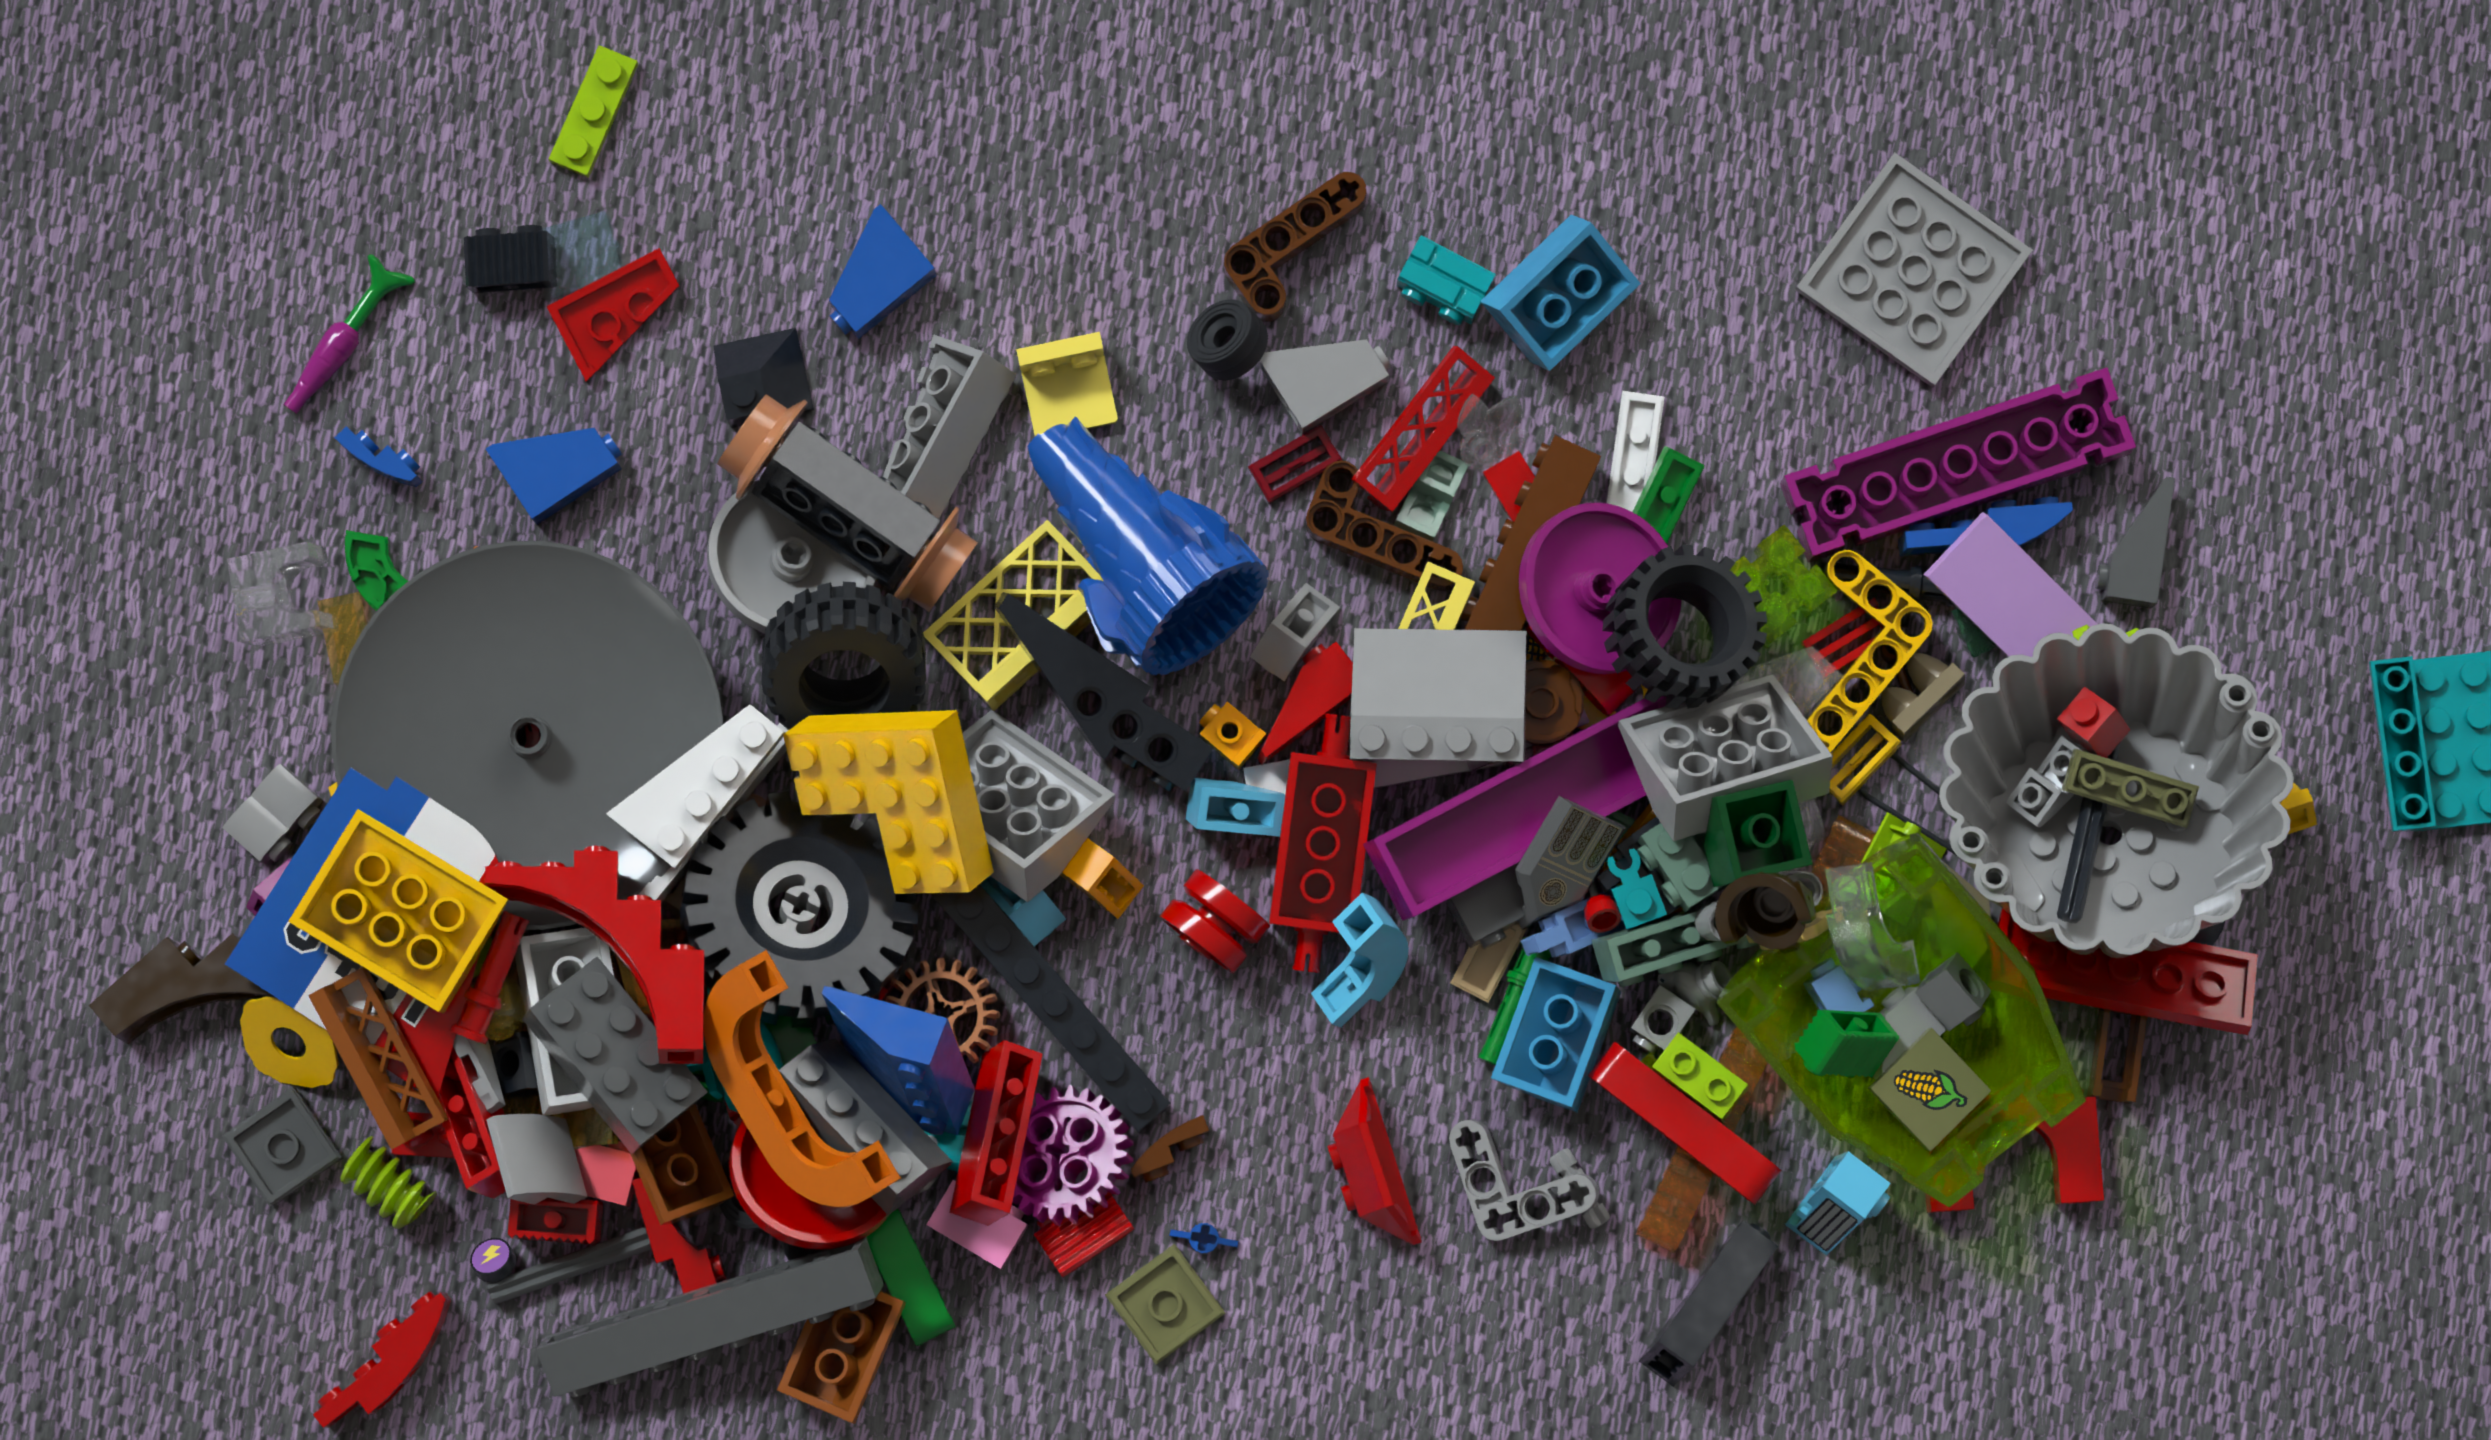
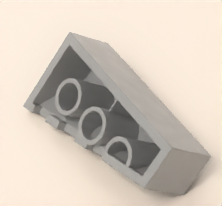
[883,335,1017,519]

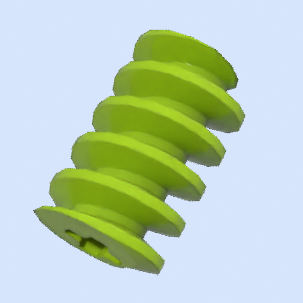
[340,1136,437,1229]

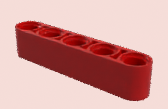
[1588,1042,1782,1205]

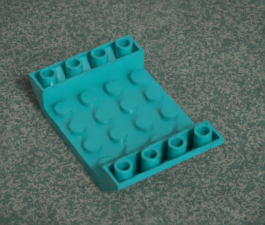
[2369,651,2491,832]

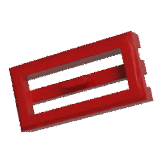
[1801,597,1884,679]

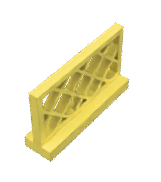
[923,519,1103,711]

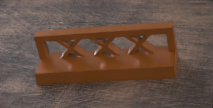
[308,967,448,1150]

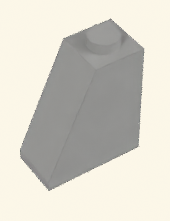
[1257,339,1391,435]

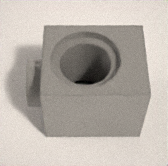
[1629,985,1696,1055]

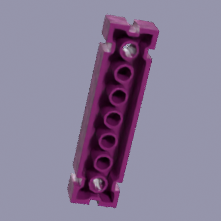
[1780,367,2136,563]

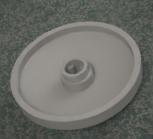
[707,480,875,633]

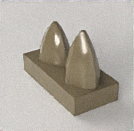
[1881,652,1965,743]

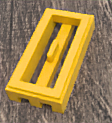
[1829,714,1902,806]

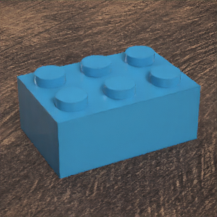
[1480,214,1641,371]

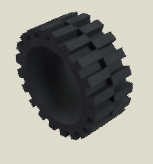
[1602,545,1767,709]

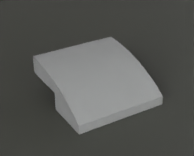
[487,1114,588,1205]

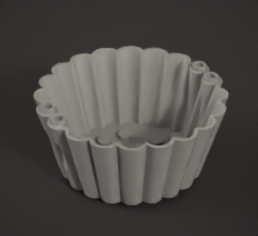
[1939,623,2294,958]

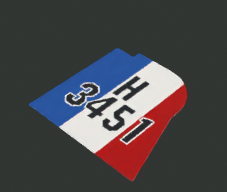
[225,767,499,1098]

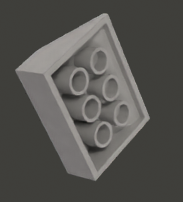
[1350,628,1527,762]
[1618,674,1833,841]
[962,710,1115,902]

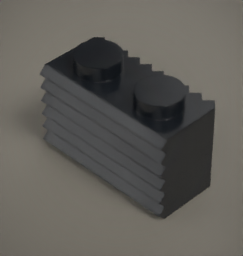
[464,225,557,294]

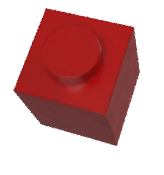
[2057,687,2131,758]

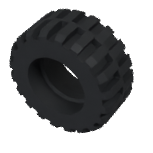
[762,581,927,730]

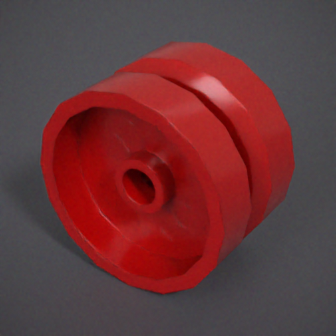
[1160,869,1270,974]

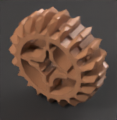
[886,958,1000,1064]

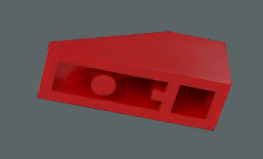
[1257,642,1353,765]

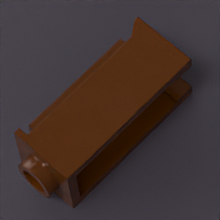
[2087,1008,2147,1104]

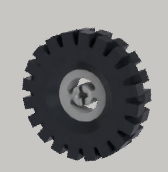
[680,791,919,1028]

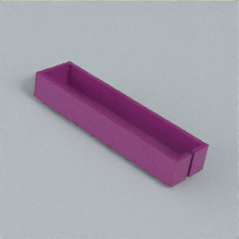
[1363,696,1666,921]

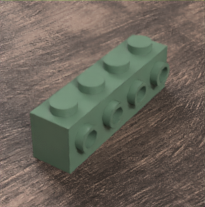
[1591,901,1757,987]

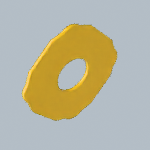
[240,996,339,1088]

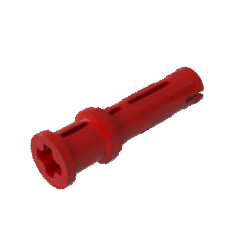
[449,911,530,1045]

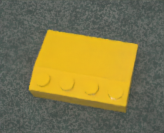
[288,809,509,1014]

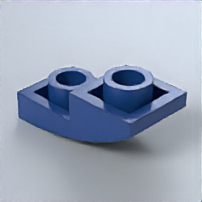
[334,426,423,487]

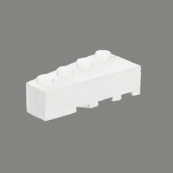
[606,705,785,870]

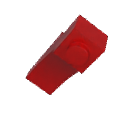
[632,1178,727,1293]

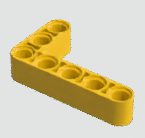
[1806,550,1933,753]

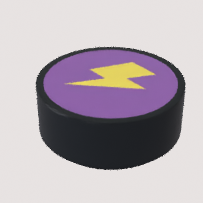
[470,1238,516,1283]

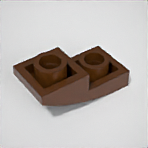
[1131,1115,1209,1183]

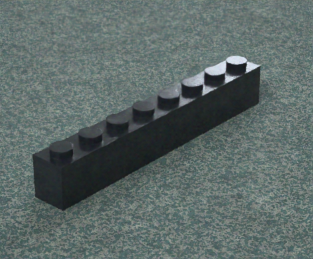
[929,884,1171,1134]

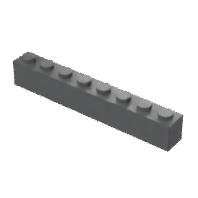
[536,1237,884,1398]

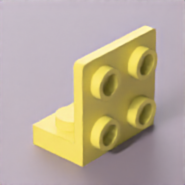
[1016,332,1118,436]

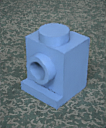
[1803,958,1874,1012]

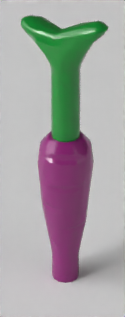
[283,254,416,414]

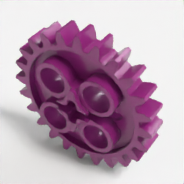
[1012,1085,1134,1226]

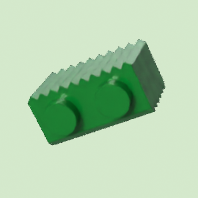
[1794,1010,1899,1078]

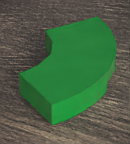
[345,530,408,611]

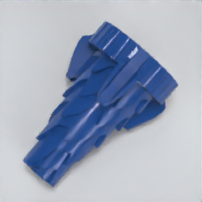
[1027,417,1269,675]

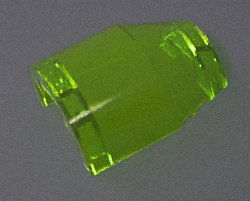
[1717,833,2086,1207]

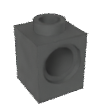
[1915,952,1992,1031]

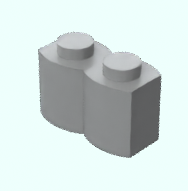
[222,764,323,864]

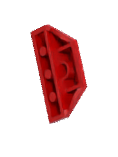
[1327,1077,1422,1246]

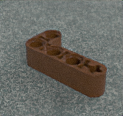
[1224,172,1367,322]
[1306,460,1463,591]

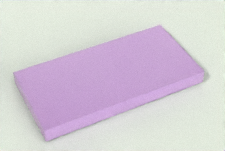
[1923,512,2097,657]

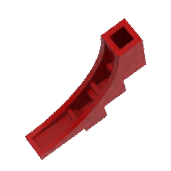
[485,846,705,1064]

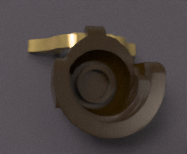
[1715,872,1850,954]

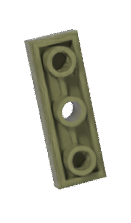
[2061,749,2199,828]

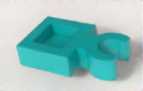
[1608,848,1667,930]

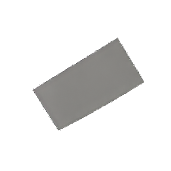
[2005,736,2084,828]

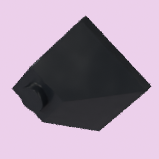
[713,328,814,428]

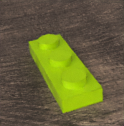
[548,45,639,178]

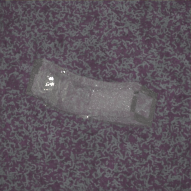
[1825,862,1920,991]

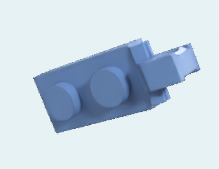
[1521,886,1626,958]

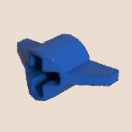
[1170,1223,1239,1253]

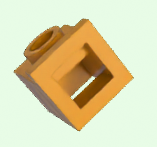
[1199,701,1267,770]

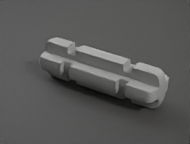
[1550,1148,1610,1229]

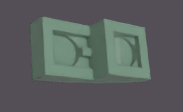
[1394,450,1469,541]

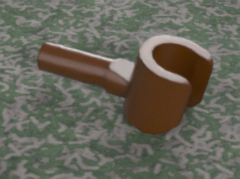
[1881,645,1913,692]

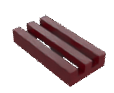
[1248,425,1342,504]

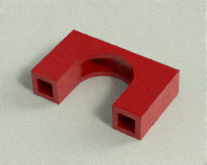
[1921,1089,2104,1213]

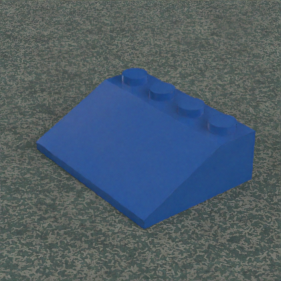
[822,986,975,1135]

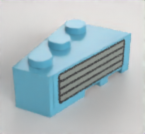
[1785,1151,1891,1255]

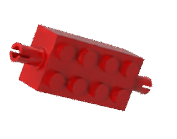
[1269,713,1377,973]

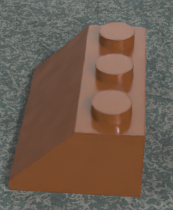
[630,1104,734,1225]
[777,1290,906,1424]

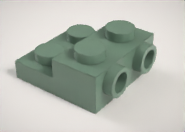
[1637,823,1729,913]

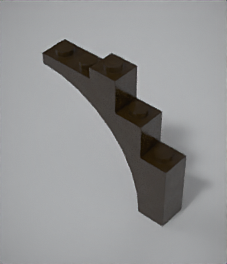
[89,933,276,1044]

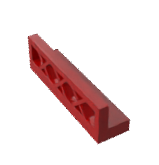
[1351,346,1495,512]

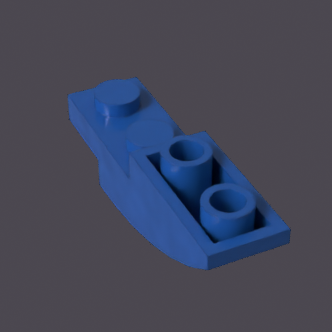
[1898,497,2073,556]

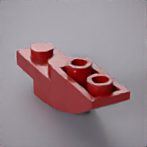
[313,1291,451,1428]

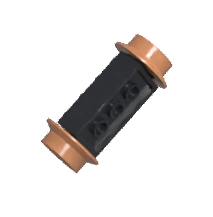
[717,394,978,612]

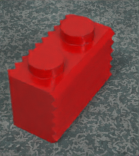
[1034,1192,1135,1278]
[508,1198,603,1245]

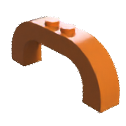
[704,950,901,1207]

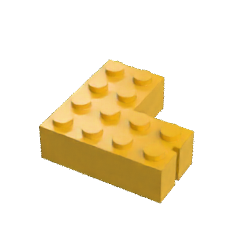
[783,710,994,894]

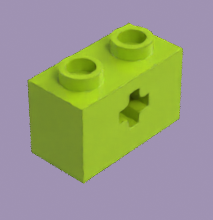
[1652,1032,1748,1123]

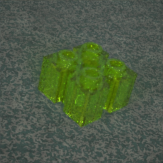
[1730,524,1838,649]

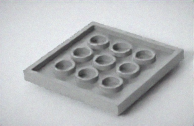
[1795,152,2033,388]

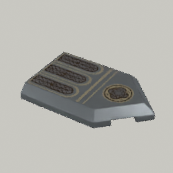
[1515,796,1626,923]

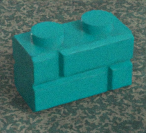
[1396,235,1496,326]

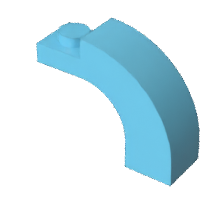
[1311,893,1409,1027]

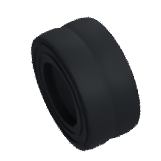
[1187,299,1268,381]

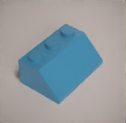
[1491,957,1621,1113]

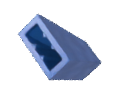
[829,204,937,339]
[486,428,623,525]

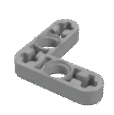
[1449,1119,1599,1241]

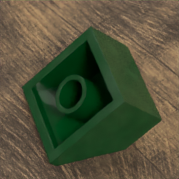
[1704,780,1813,887]

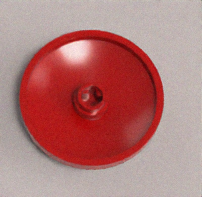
[729,1120,888,1249]

